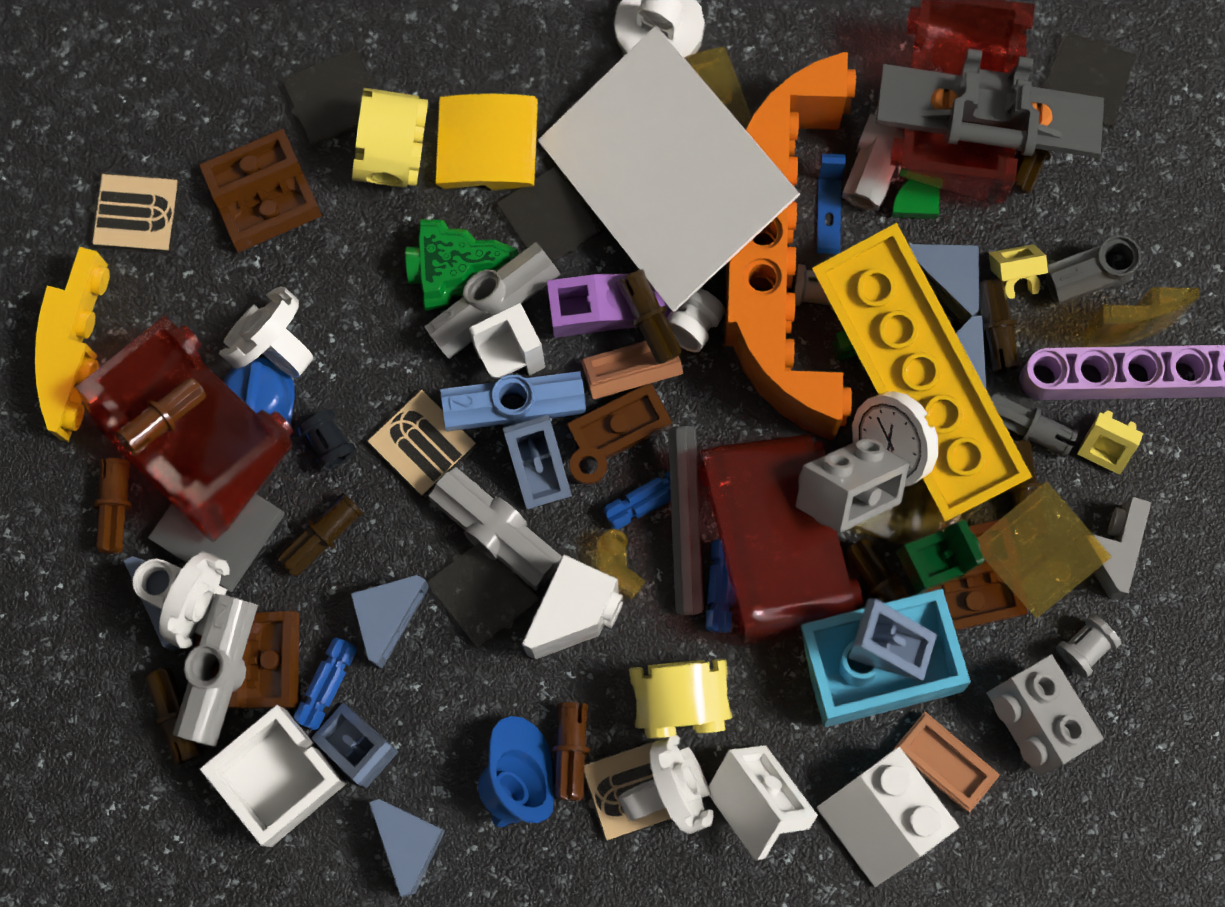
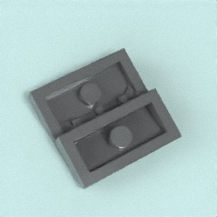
[148,460,285,592]

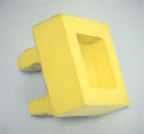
[989,244,1048,299]
[1077,410,1143,475]

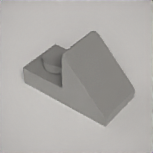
[1075,497,1151,600]

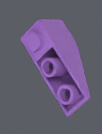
[547,274,679,338]

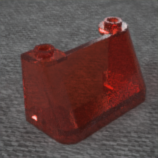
[890,0,1035,205]
[75,315,293,542]
[698,434,863,646]

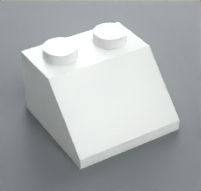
[522,555,623,659]
[816,746,960,887]

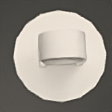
[614,0,705,62]
[219,286,313,378]
[133,552,230,648]
[618,735,713,834]

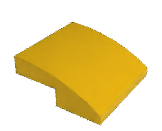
[436,94,538,191]

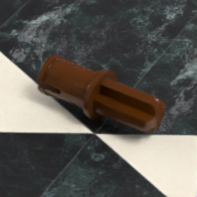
[116,378,206,456]
[93,458,132,554]
[552,702,590,801]

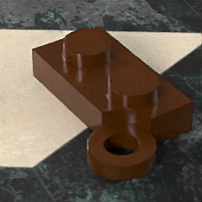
[567,383,673,485]

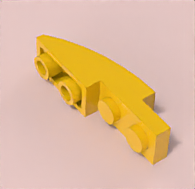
[35,247,110,442]

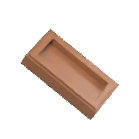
[581,341,683,400]
[893,712,1000,813]

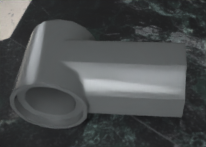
[1044,235,1141,306]

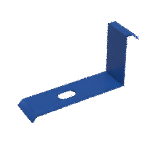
[817,154,845,254]

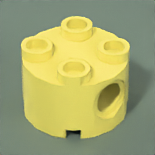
[352,88,428,188]
[629,659,732,738]

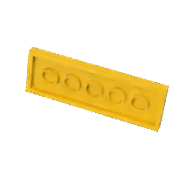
[812,223,1032,522]

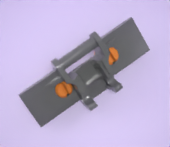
[876,48,1104,158]

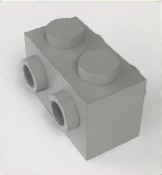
[796,438,910,533]
[987,655,1104,777]

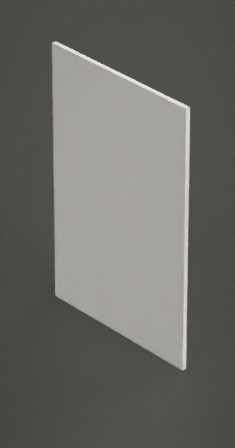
[538,26,800,312]

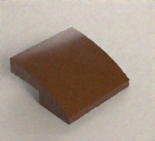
[199,129,322,253]
[913,518,1028,632]
[195,611,300,710]

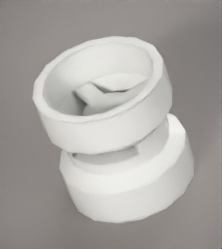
[666,288,726,352]

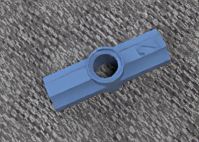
[440,371,586,432]

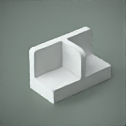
[469,303,546,379]
[708,745,818,860]

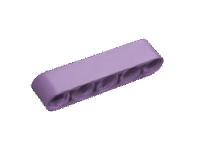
[1019,345,1225,400]

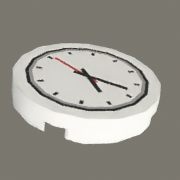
[852,391,938,486]

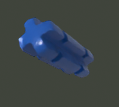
[604,471,671,530]
[705,539,737,633]
[294,637,356,730]

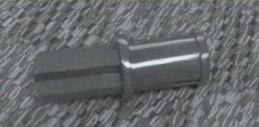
[990,394,1078,458]

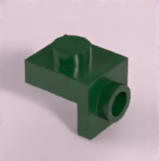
[896,519,985,595]

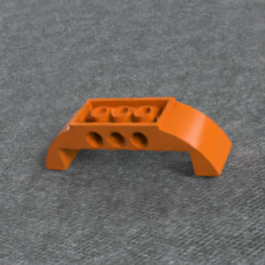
[724,52,856,440]

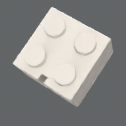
[200,705,347,847]

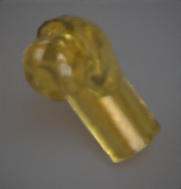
[596,529,646,600]

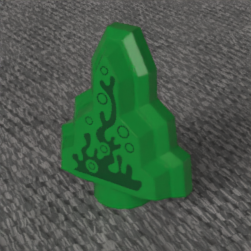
[406,219,519,310]

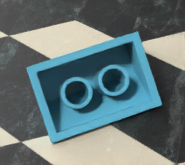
[801,589,970,728]

